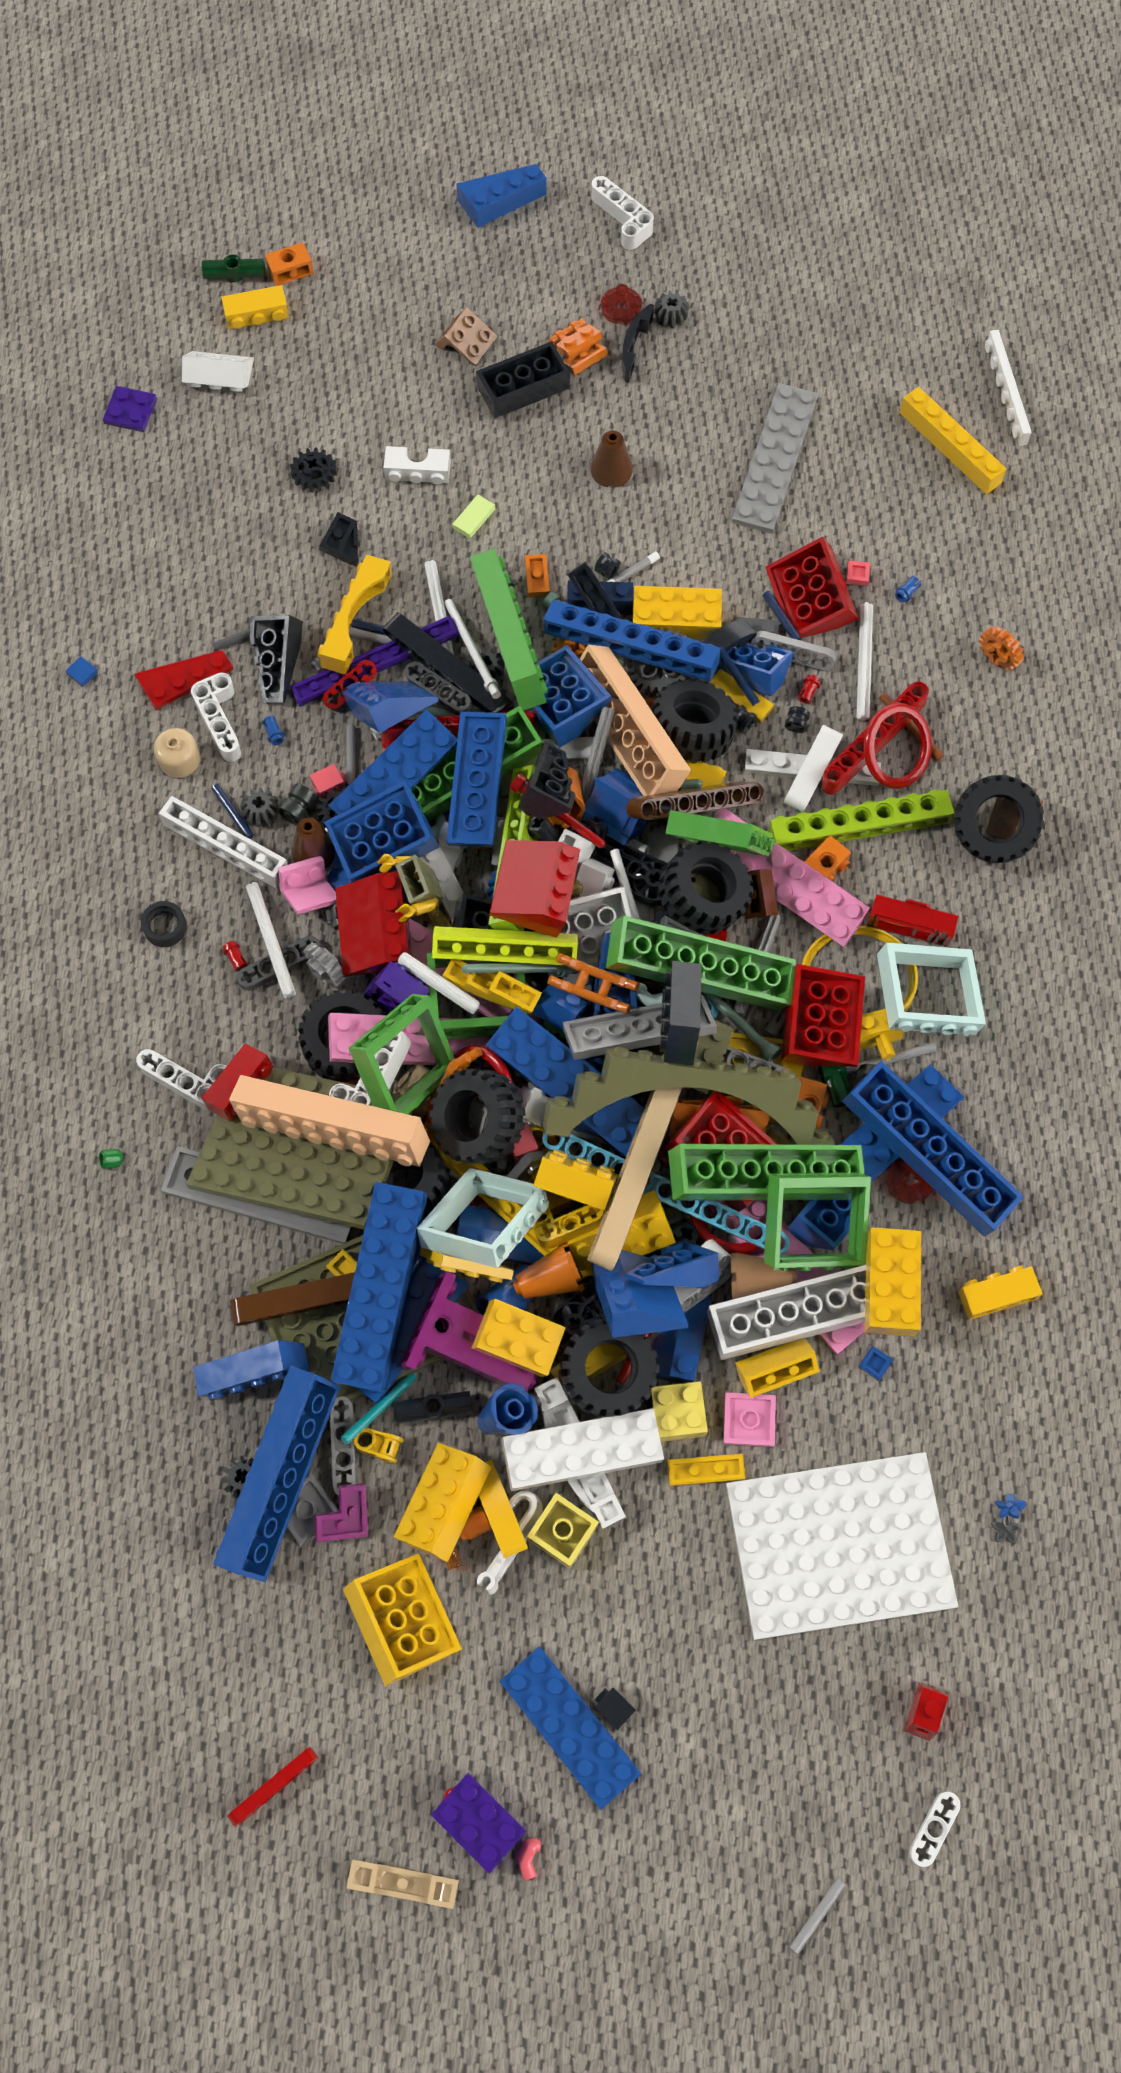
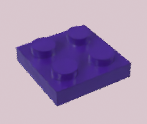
[103,386,157,432]

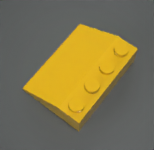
[343,1553,462,1687]

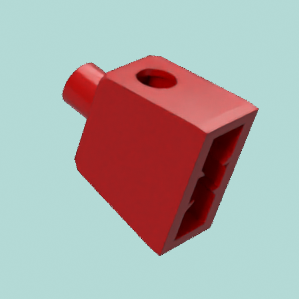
[904,1682,948,1741]

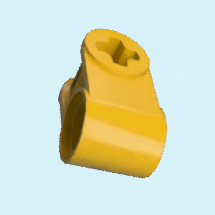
[353,1428,404,1464]

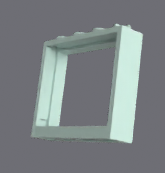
[877,943,986,1036]
[417,1168,549,1268]

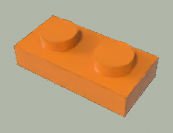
[563,342,608,376]
[525,554,550,597]

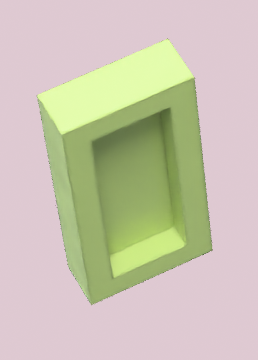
[453,495,495,539]

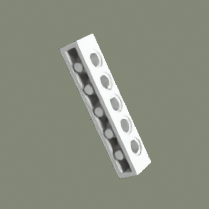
[159,796,288,889]

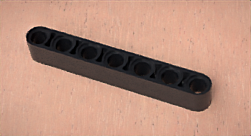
[382,612,513,713]

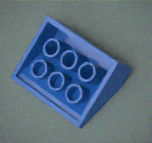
[528,645,612,748]
[342,681,439,733]
[324,780,439,882]
[592,1250,688,1338]

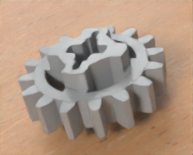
[303,942,345,989]

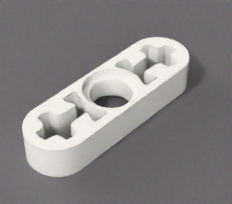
[909,1792,960,1867]

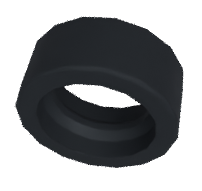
[141,901,187,947]

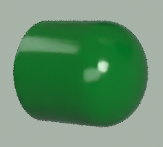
[99,1149,123,1169]

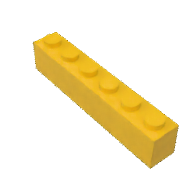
[900,386,1007,495]

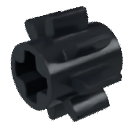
[581,816,608,841]

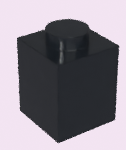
[594,1687,636,1731]

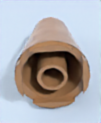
[731,1252,797,1300]

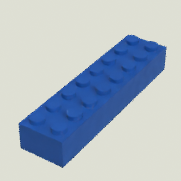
[485,1006,670,1158]
[842,1061,1024,1236]
[331,1182,428,1393]
[213,1366,341,1582]

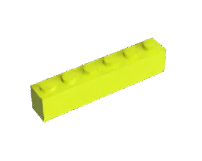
[432,926,578,965]

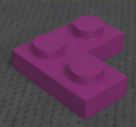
[314,1483,368,1542]

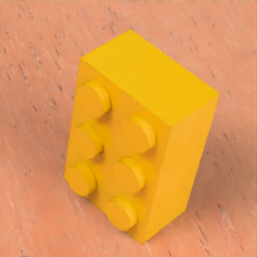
[533,1149,619,1210]
[471,1299,566,1377]

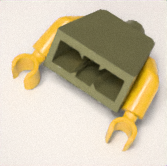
[377,854,443,922]

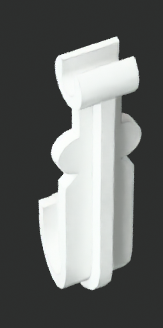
[477,1491,543,1595]

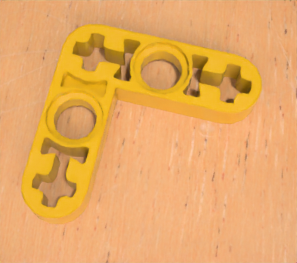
[533,1205,605,1249]

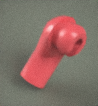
[517,1837,541,1881]

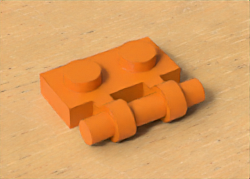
[548,318,602,359]

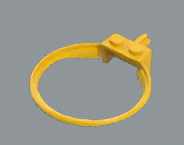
[802,926,918,1061]

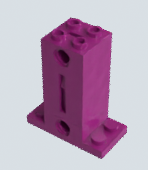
[398,1271,537,1391]

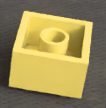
[650,1382,708,1442]
[527,1493,599,1569]

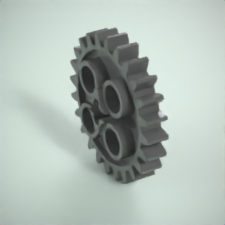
[626,628,694,697]

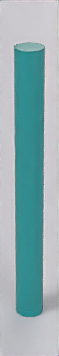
[341,1373,417,1445]

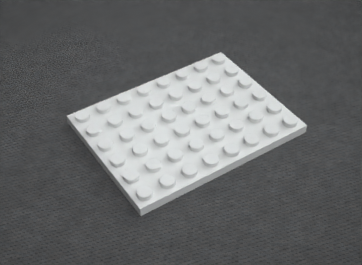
[726,1452,958,1640]

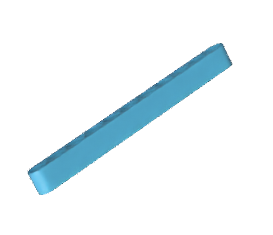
[542,1132,790,1254]

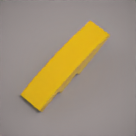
[442,959,542,1014]
[479,1459,528,1558]

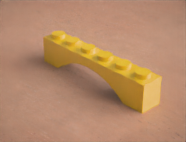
[318,555,392,675]

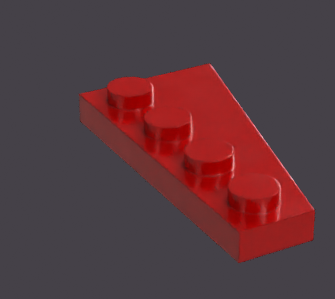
[134,650,234,710]

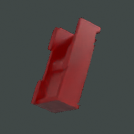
[866,894,959,947]

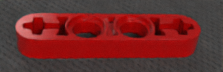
[227,1747,319,1827]

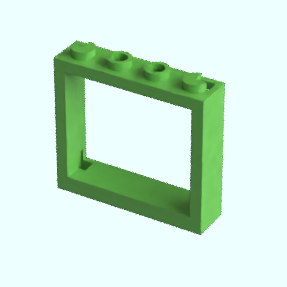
[666,810,775,857]
[427,953,528,1039]
[348,994,455,1114]
[764,1172,871,1272]

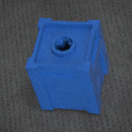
[583,768,649,846]

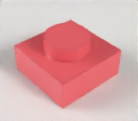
[846,561,870,586]

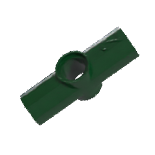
[202,254,266,282]
[818,1066,851,1108]

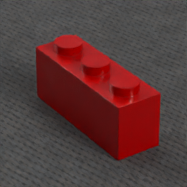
[202,1043,273,1122]

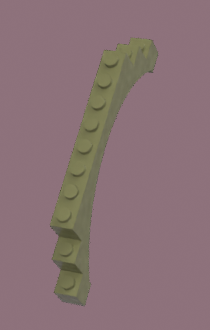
[542,1047,835,1145]

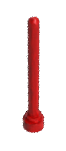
[510,773,606,848]

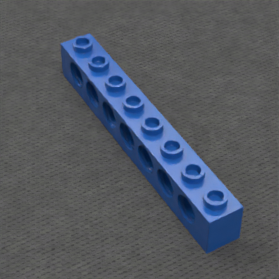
[543,600,720,682]

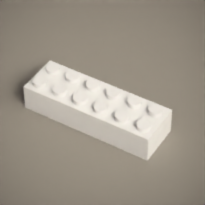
[501,1408,664,1491]

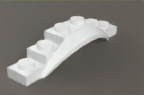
[534,1377,626,1529]

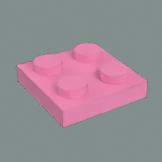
[723,1392,776,1447]

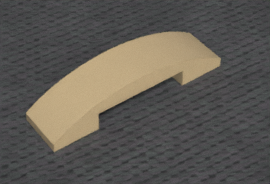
[346,1859,459,1909]

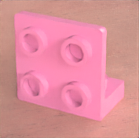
[278,856,337,914]

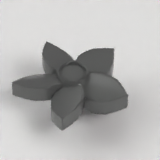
[990,1515,1022,1544]

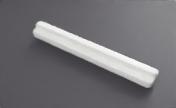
[398,952,480,1014]

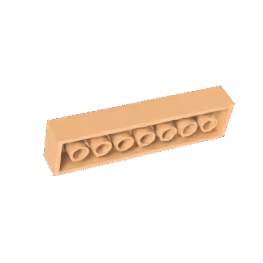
[580,645,691,796]
[229,1075,430,1167]

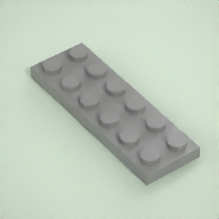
[563,996,717,1060]

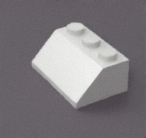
[182,351,254,391]

